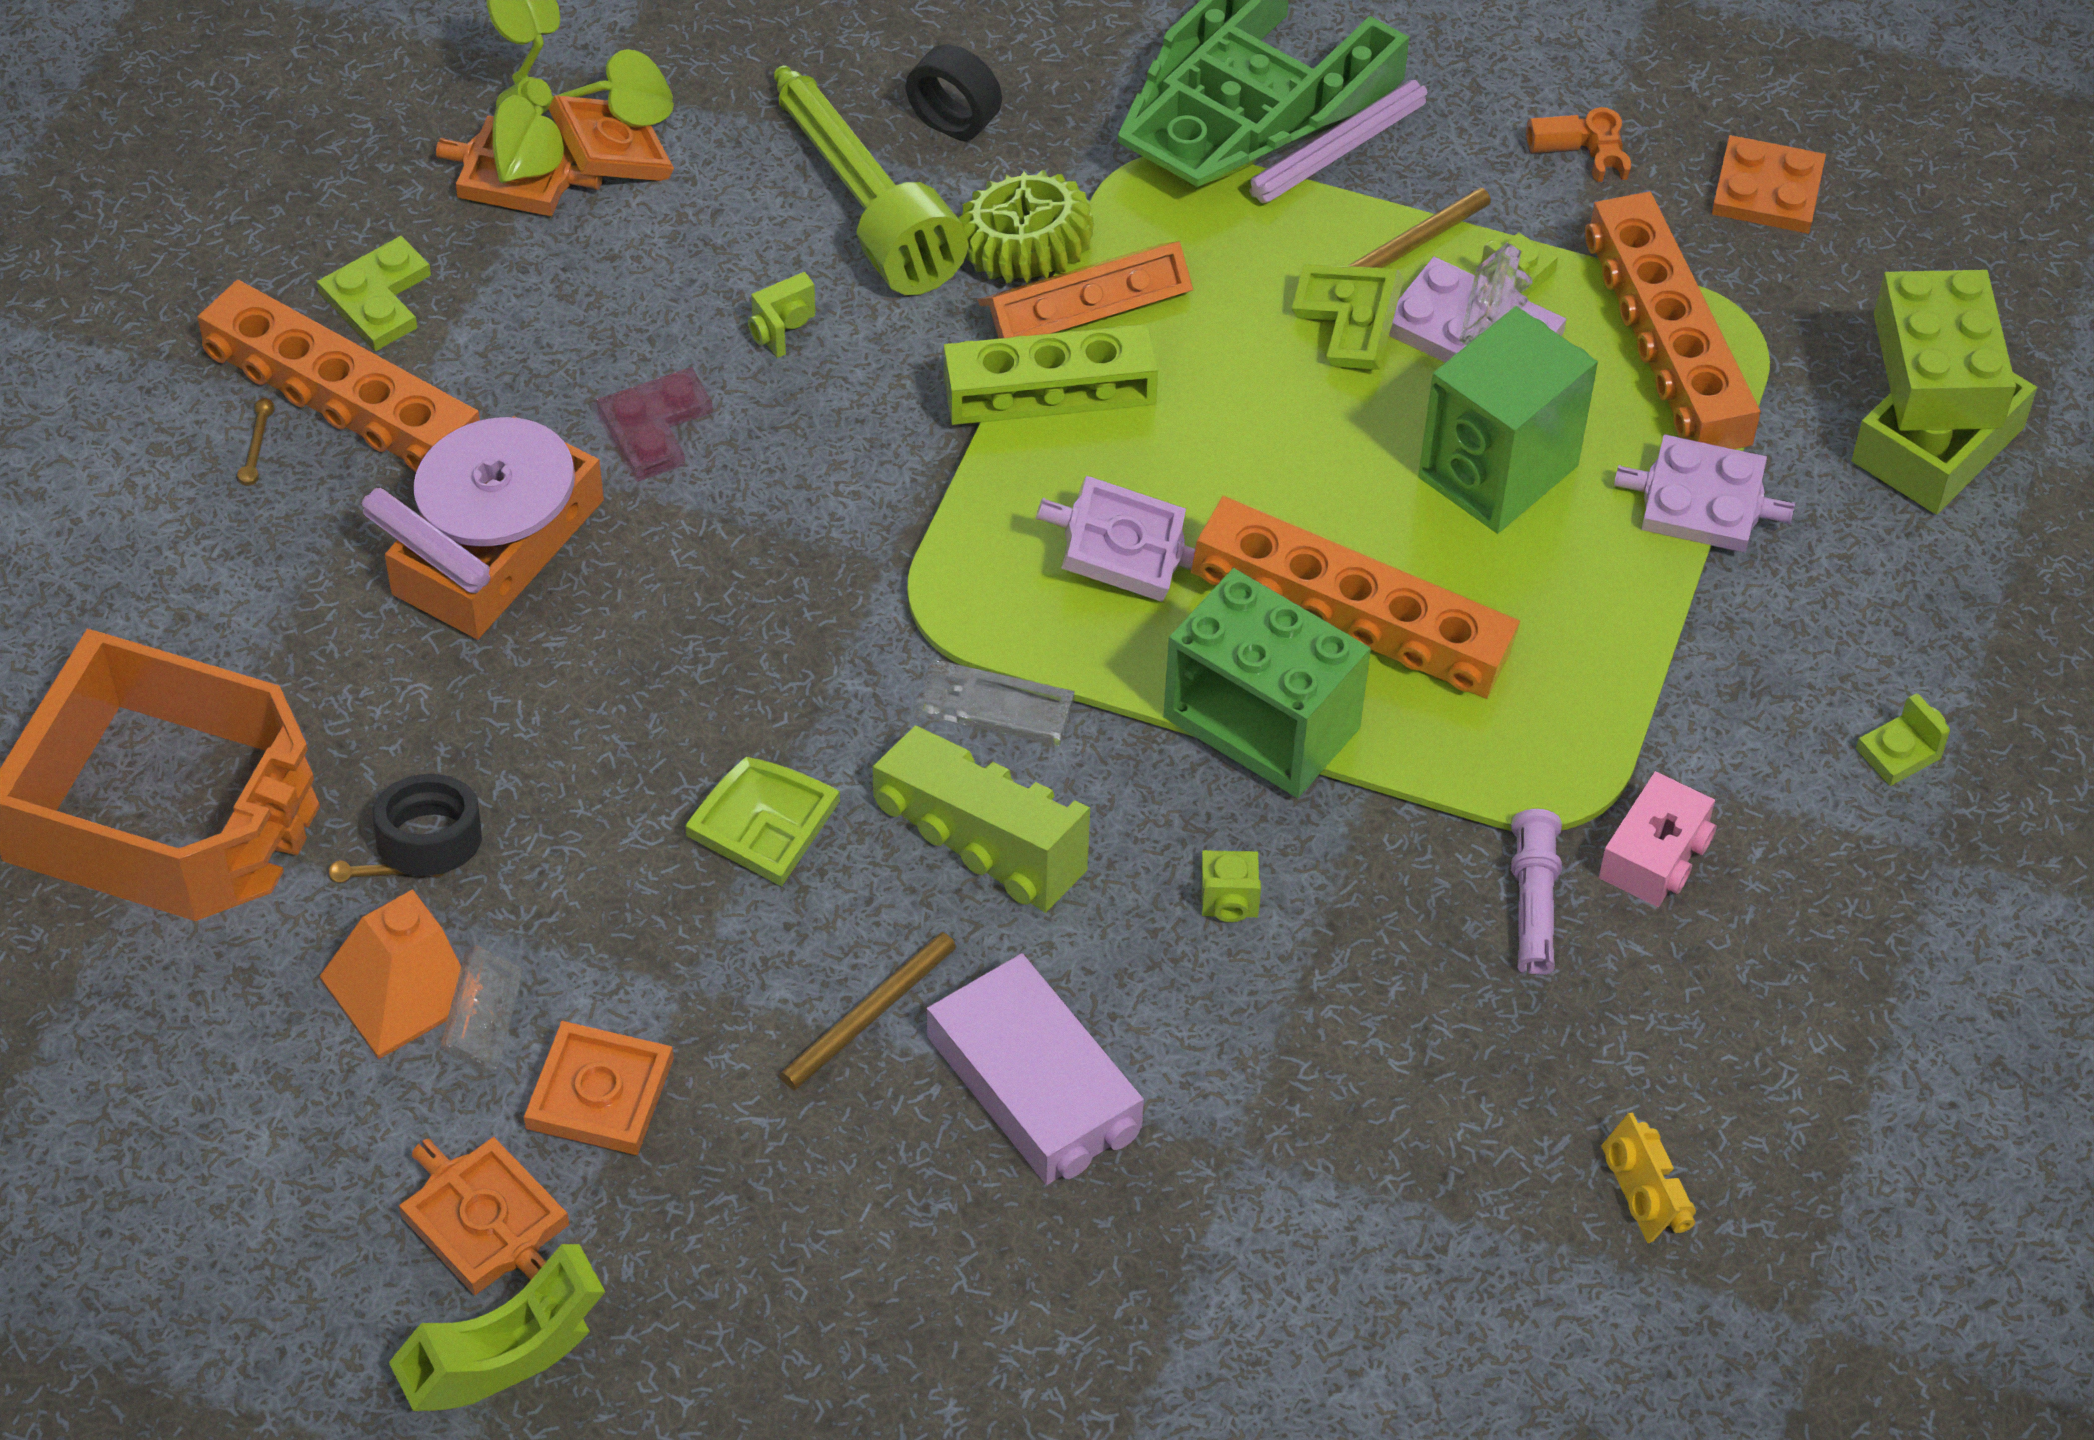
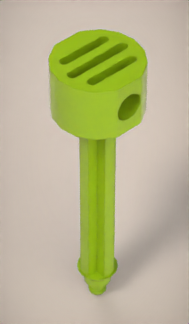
[774,65,969,295]

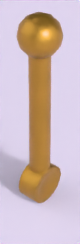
[237,398,275,486]
[329,860,445,883]

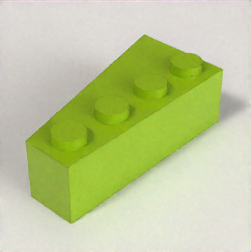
[872,725,1090,913]

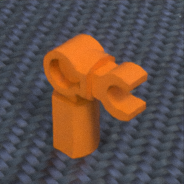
[1526,107,1631,182]

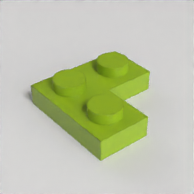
[317,236,431,351]
[1292,264,1404,370]

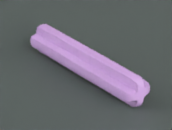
[361,488,491,593]

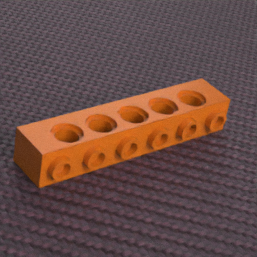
[1585,191,1761,449]
[197,279,480,472]
[1191,496,1520,699]

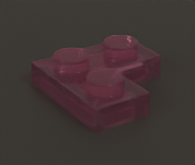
[597,367,713,482]

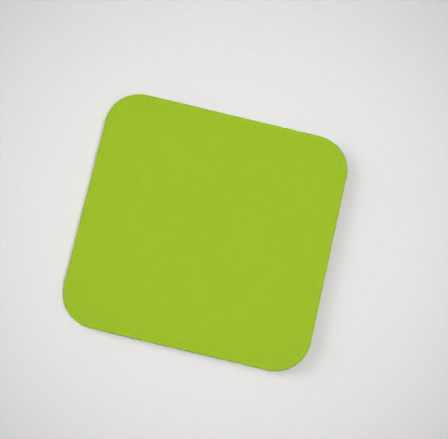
[907,157,1770,831]

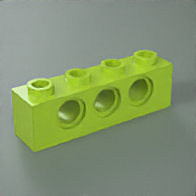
[944,324,1158,425]

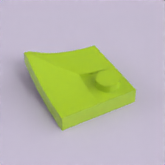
[685,757,840,887]

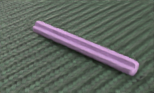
[1249,80,1428,203]

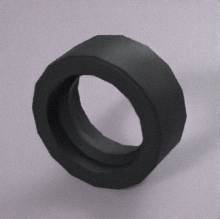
[905,44,1003,141]
[372,773,482,876]

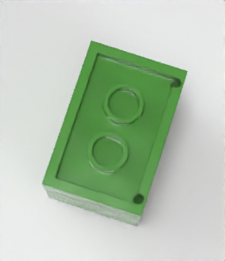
[1418,306,1598,534]
[1163,568,1371,798]

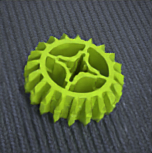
[959,170,1094,284]

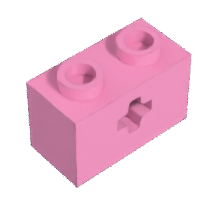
[1599,771,1717,907]

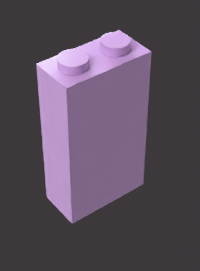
[927,953,1144,1185]

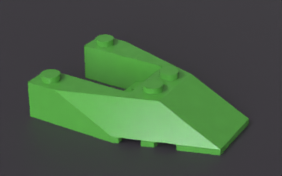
[1117,0,1410,187]

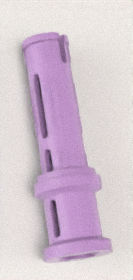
[1511,809,1562,975]

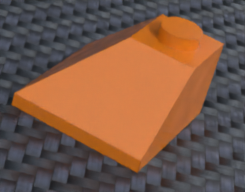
[320,889,478,1060]

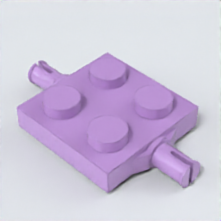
[1614,435,1795,553]
[1035,476,1195,602]

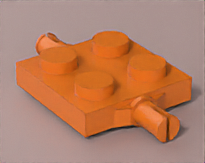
[436,115,603,216]
[399,1136,569,1296]

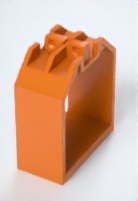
[0,628,320,921]

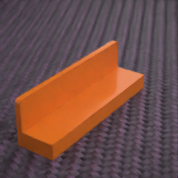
[977,241,1193,339]

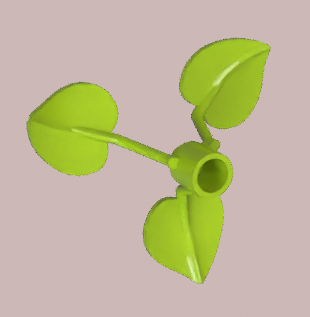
[487,0,674,183]

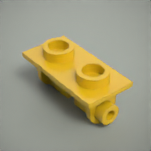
[1601,1113,1696,1243]

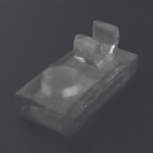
[1459,242,1533,345]

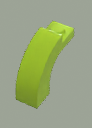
[389,1244,605,1411]

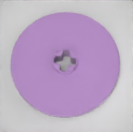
[414,417,575,546]

